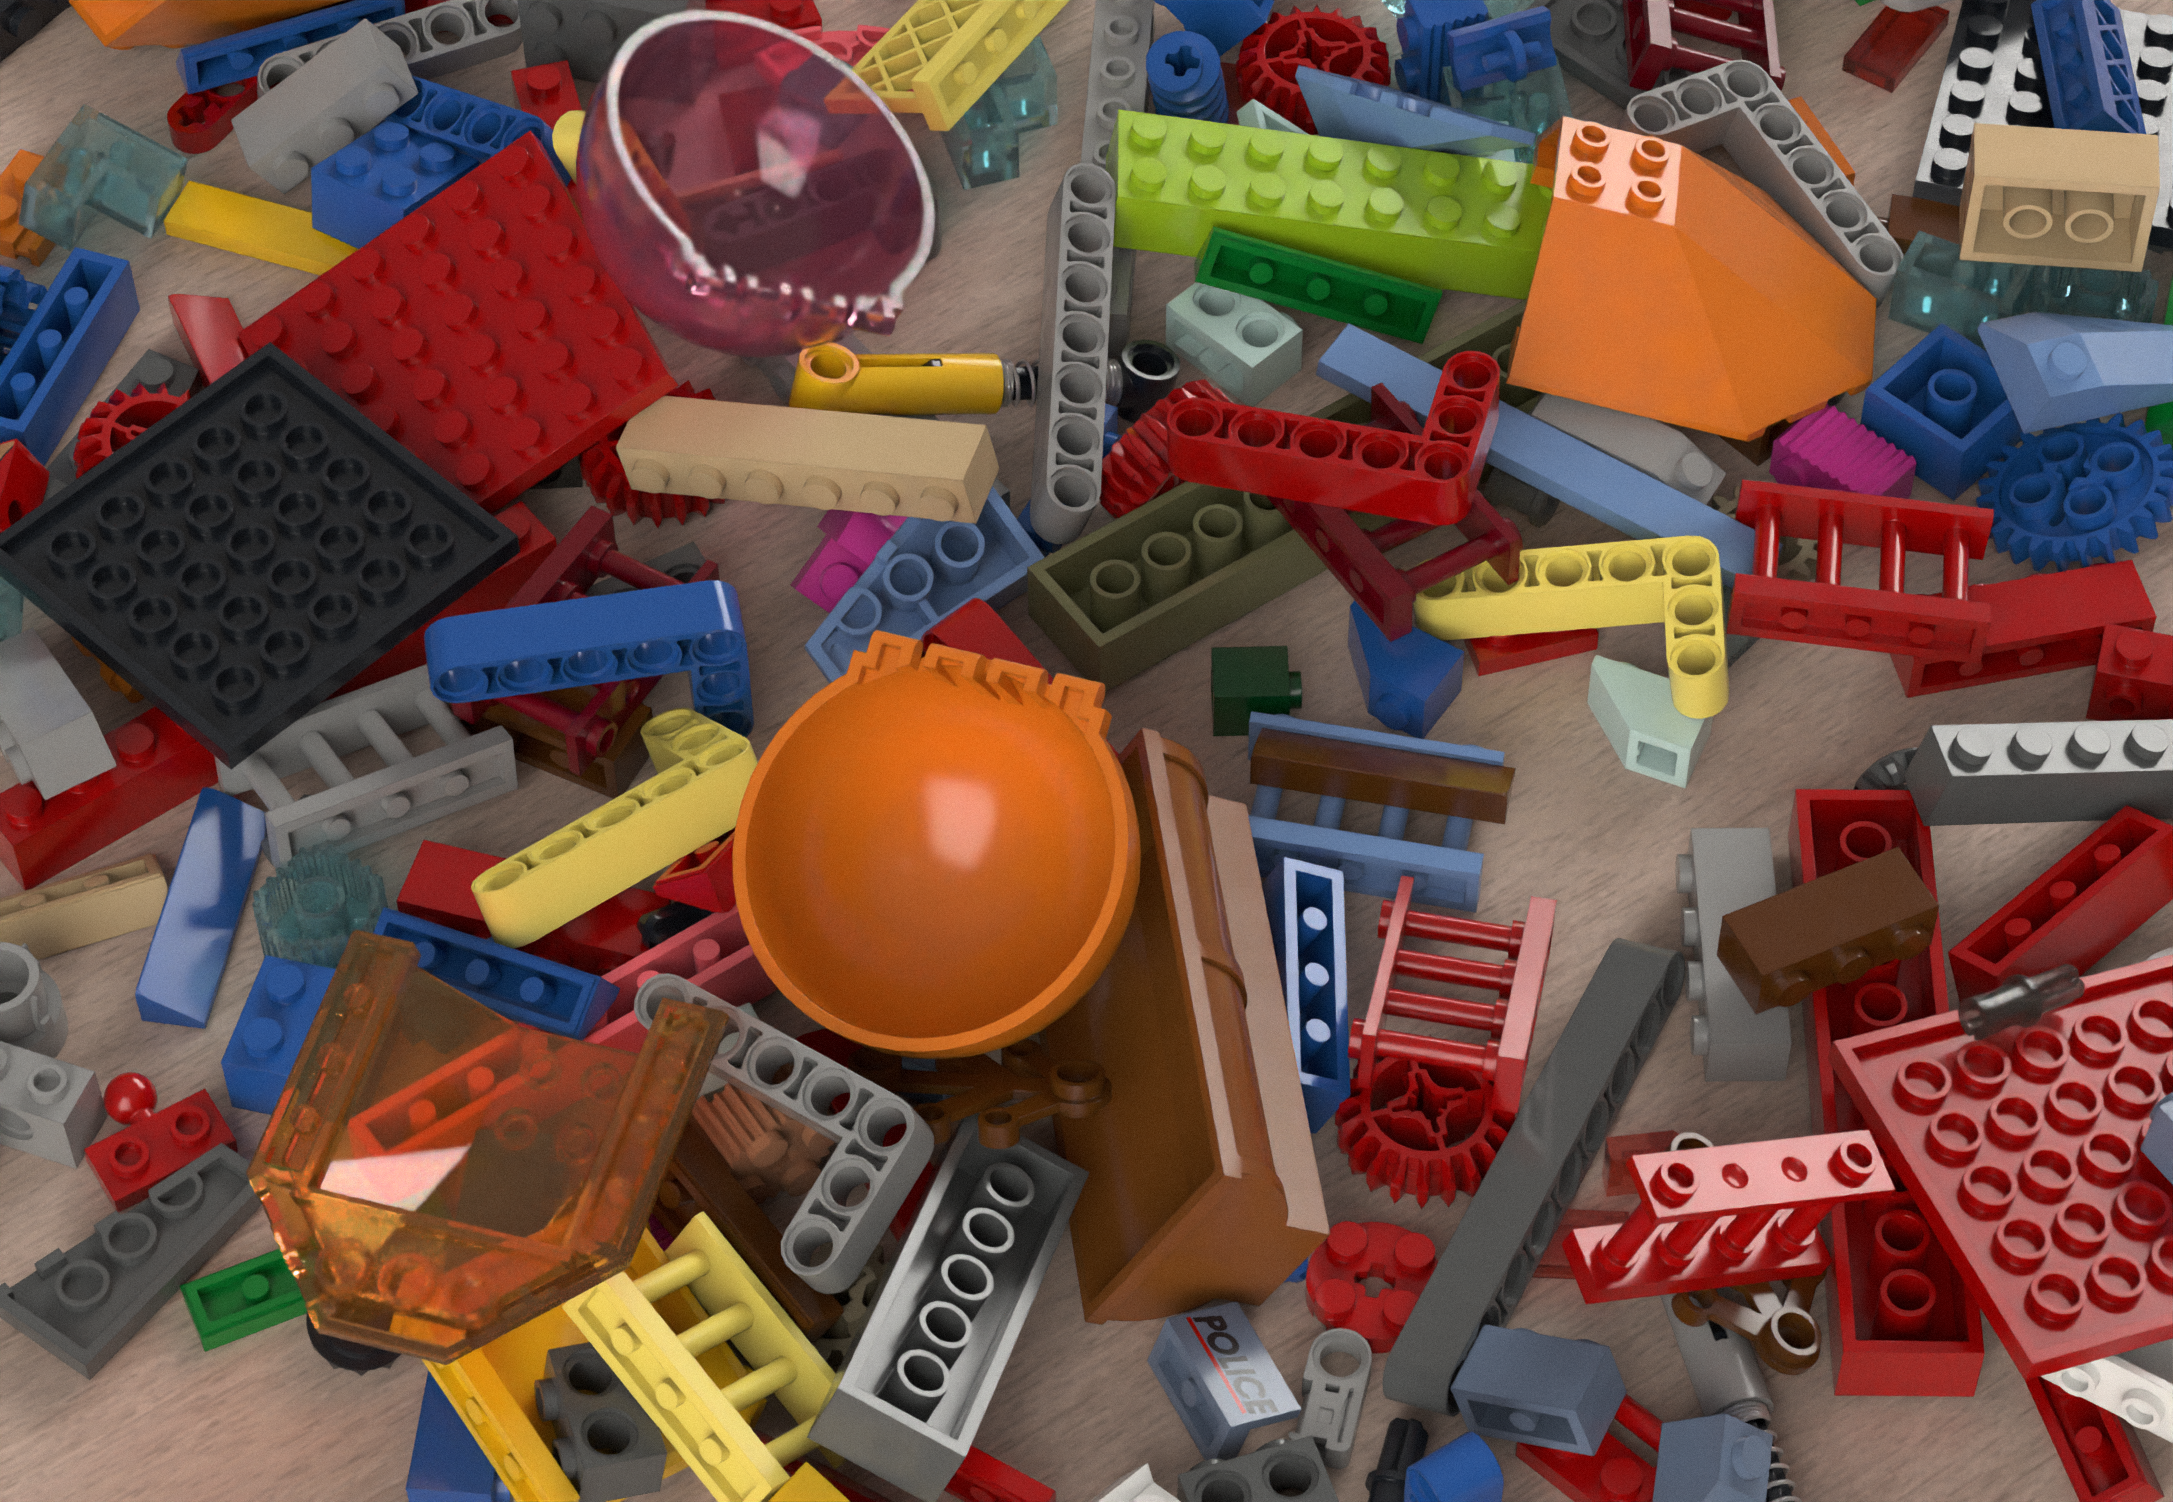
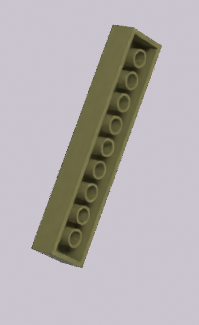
[1027,299,1543,692]

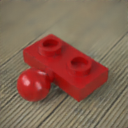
[84,1072,238,1213]

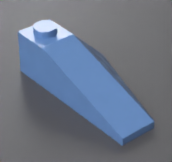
[1295,65,1536,155]
[1977,312,2173,434]
[804,486,1045,683]

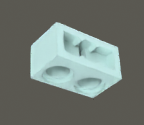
[1166,282,1303,407]

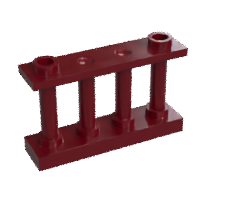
[1623,0,1786,91]
[1265,382,1523,642]
[452,505,720,777]

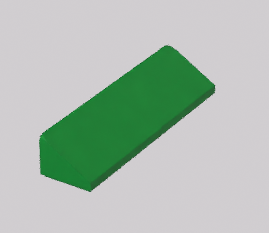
[1194,226,1442,344]

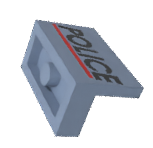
[1147,1301,1302,1461]

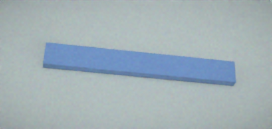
[1316,323,1783,589]

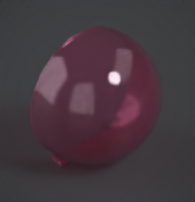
[576,10,935,358]

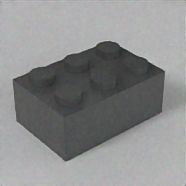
[517,0,710,101]

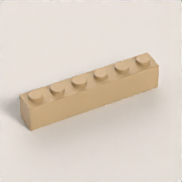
[616,396,999,524]

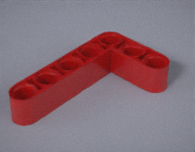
[1166,351,1500,525]

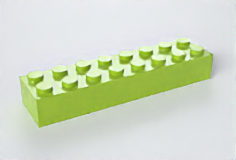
[1105,109,1553,300]

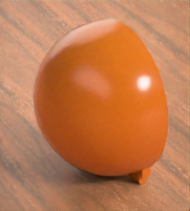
[732,630,1141,1060]

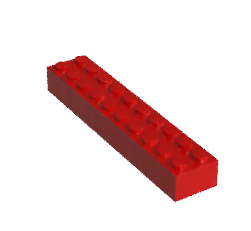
[1788,789,1985,1397]

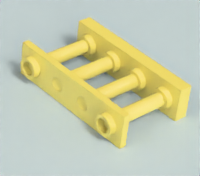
[562,1211,848,1502]

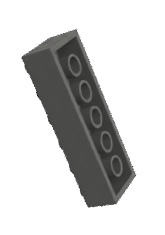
[807,1112,1089,1502]

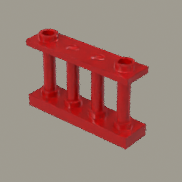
[1726,479,1994,664]
[1348,876,1557,1113]
[1561,1129,1896,1305]

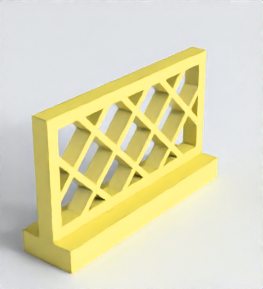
[827,0,1070,131]

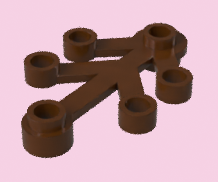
[847,1039,1112,1149]
[1664,1132,1827,1375]

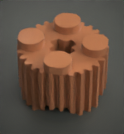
[683,1063,835,1205]

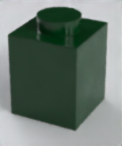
[1211,646,1302,736]

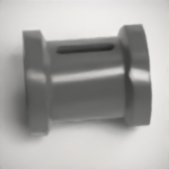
[1484,467,1560,528]

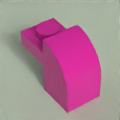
[790,509,907,613]

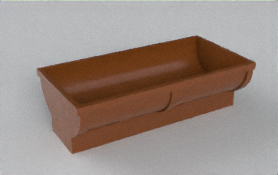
[1038,728,1330,1325]

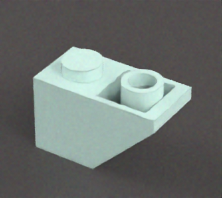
[1587,655,1713,788]

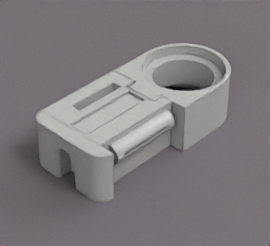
[1289,1328,1372,1469]

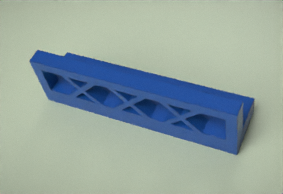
[2031,0,2146,134]

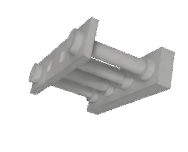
[214,664,518,877]

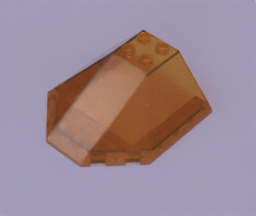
[246,930,730,1365]

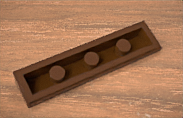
[1250,728,1516,825]
[615,1114,844,1344]

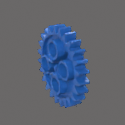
[1976,413,2173,572]

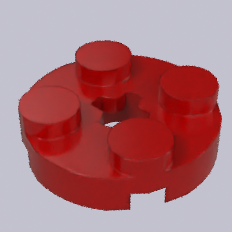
[1305,1221,1438,1354]

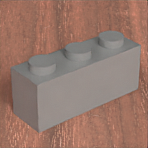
[231,18,419,194]

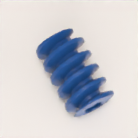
[1146,31,1229,124]

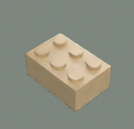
[1959,123,2160,272]

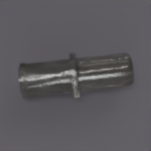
[1958,964,2085,1041]

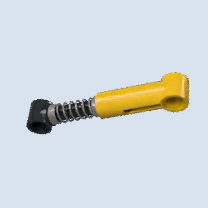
[789,339,1180,424]

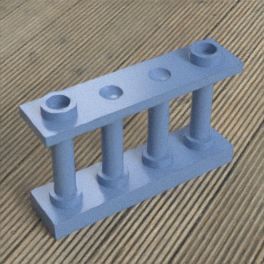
[1248,711,1505,913]

